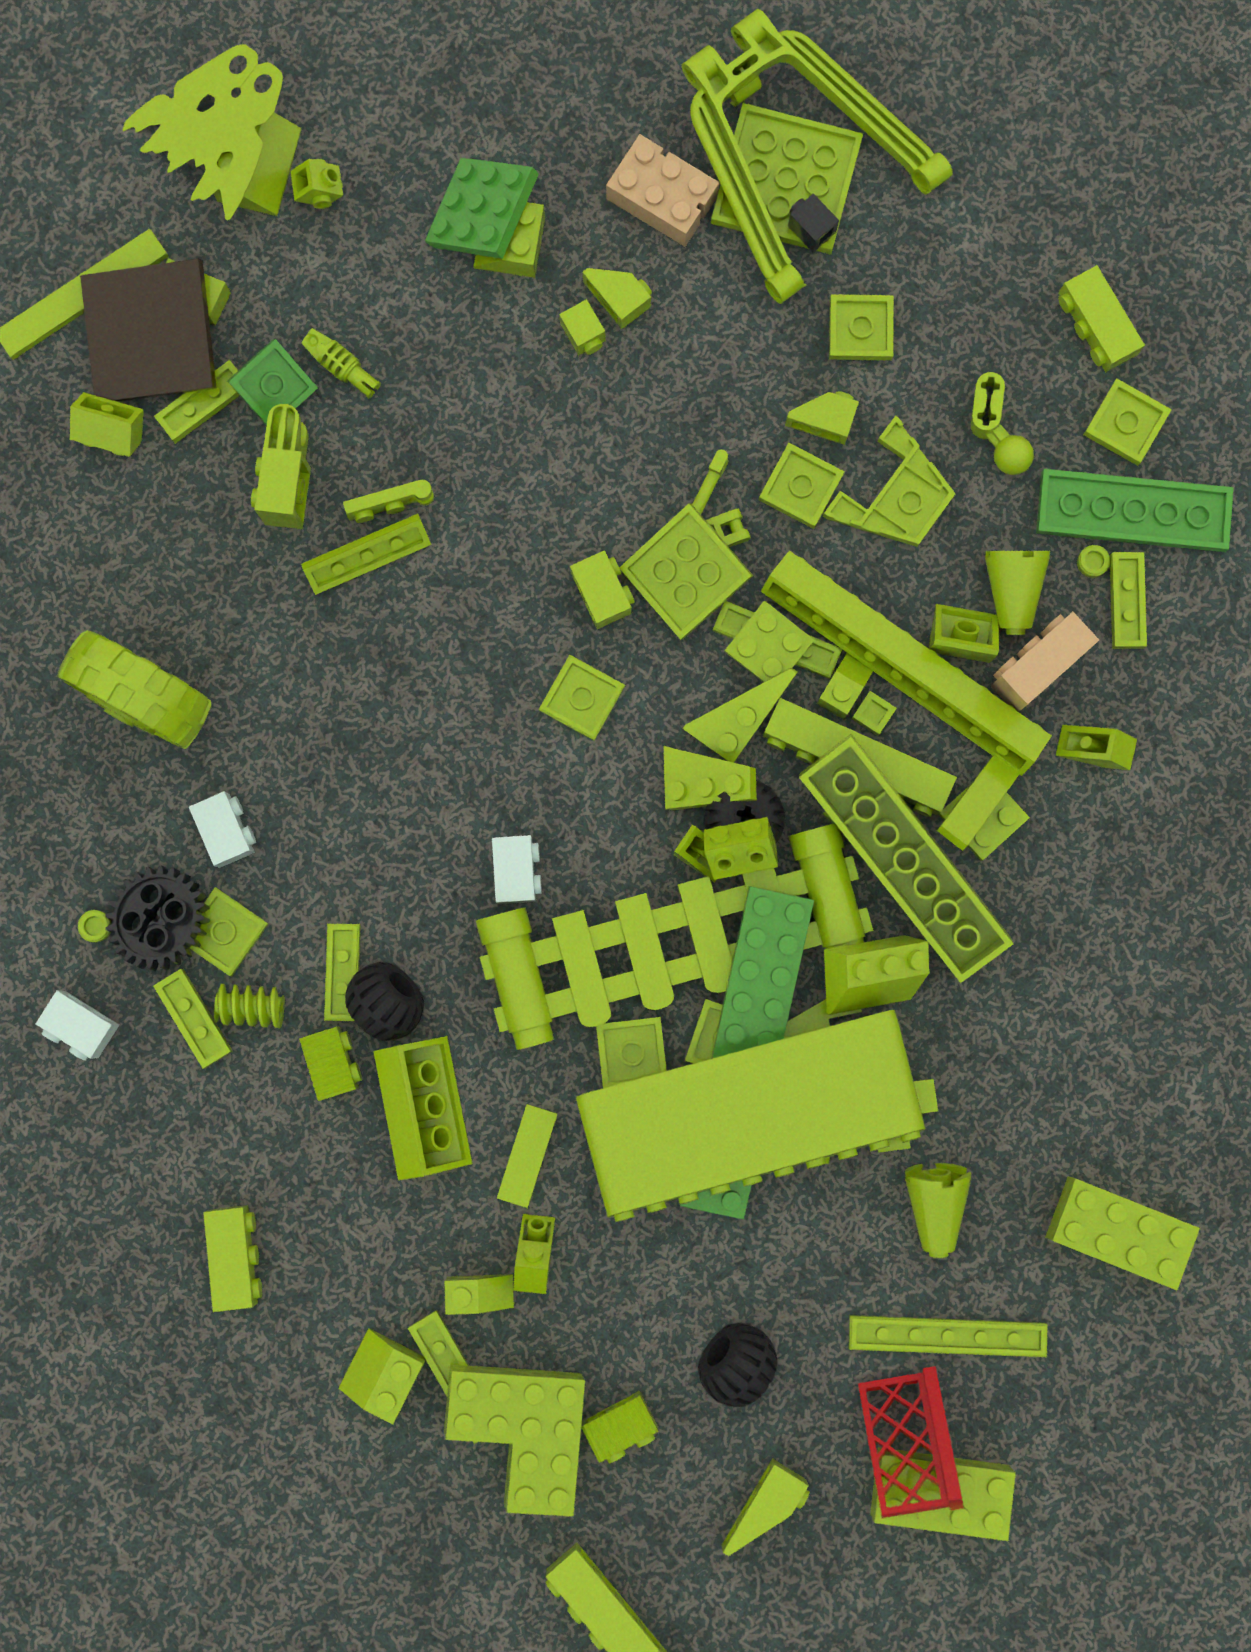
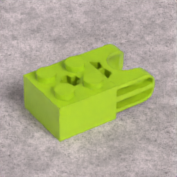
[251,404,311,529]

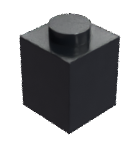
[788,193,839,253]

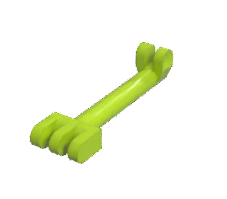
[692,450,728,514]

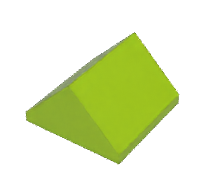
[928,604,999,663]

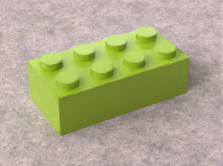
[1045,1176,1200,1291]
[870,1447,1016,1541]

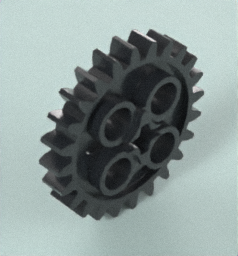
[105,865,210,971]

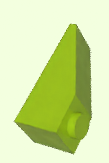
[722,1458,810,1556]

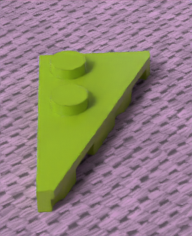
[683,668,798,763]

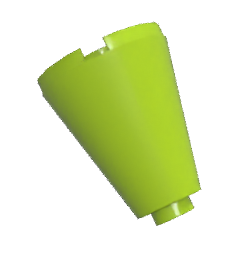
[985,551,1050,635]
[905,1163,971,1258]

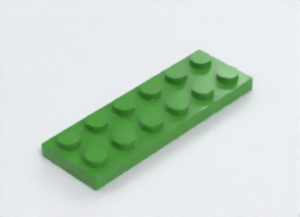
[1036,469,1234,552]

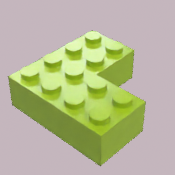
[444,1364,585,1517]

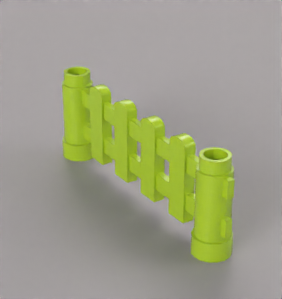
[476,823,873,1050]

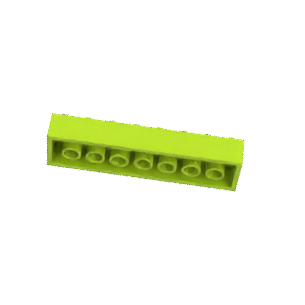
[799,734,1014,983]

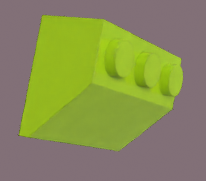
[214,112,302,216]
[824,935,929,1015]

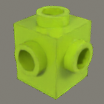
[290,159,343,209]

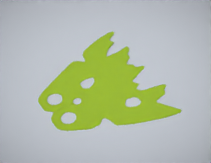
[122,44,283,220]

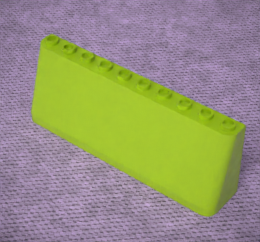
[576,1010,926,1222]

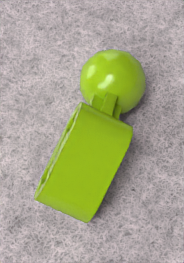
[971,372,1034,475]

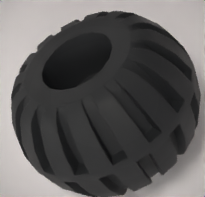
[704,780,785,854]
[345,962,424,1041]
[698,1323,777,1407]

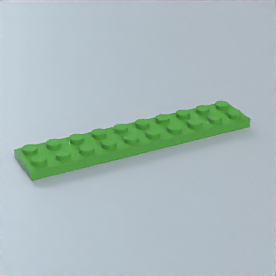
[679,886,814,1220]

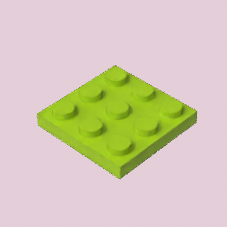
[619,503,753,640]

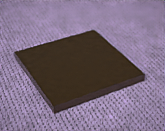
[80,258,217,402]

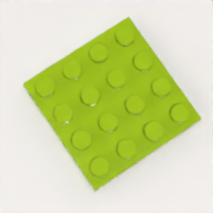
[711,103,863,254]

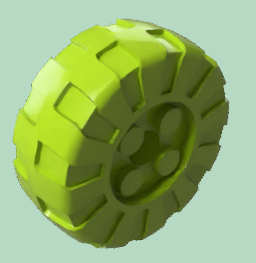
[57,630,211,749]

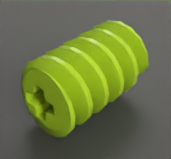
[214,984,285,1028]

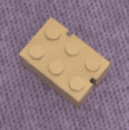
[606,134,720,247]
[991,612,1099,712]

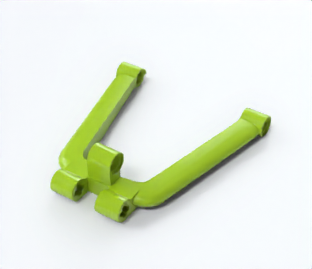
[681,9,953,304]

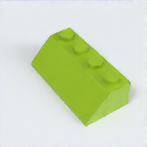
[373,1036,472,1180]

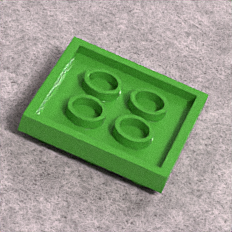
[425,158,539,259]

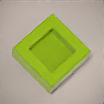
[851,691,897,736]

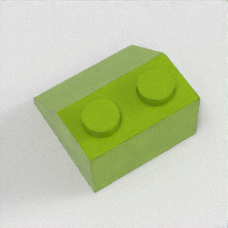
[474,202,545,278]
[338,1328,426,1425]

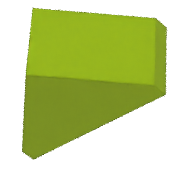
[673,825,726,883]

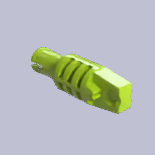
[301,328,381,399]

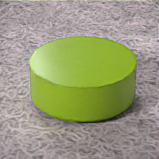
[1077,545,1110,578]
[78,910,112,942]

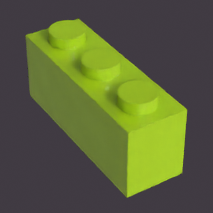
[1058,265,1145,372]
[203,1205,262,1312]

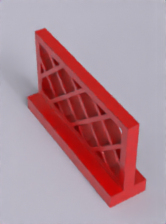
[858,1366,964,1518]

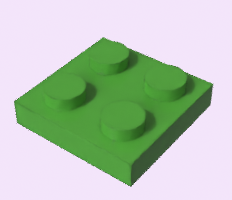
[227,339,318,426]

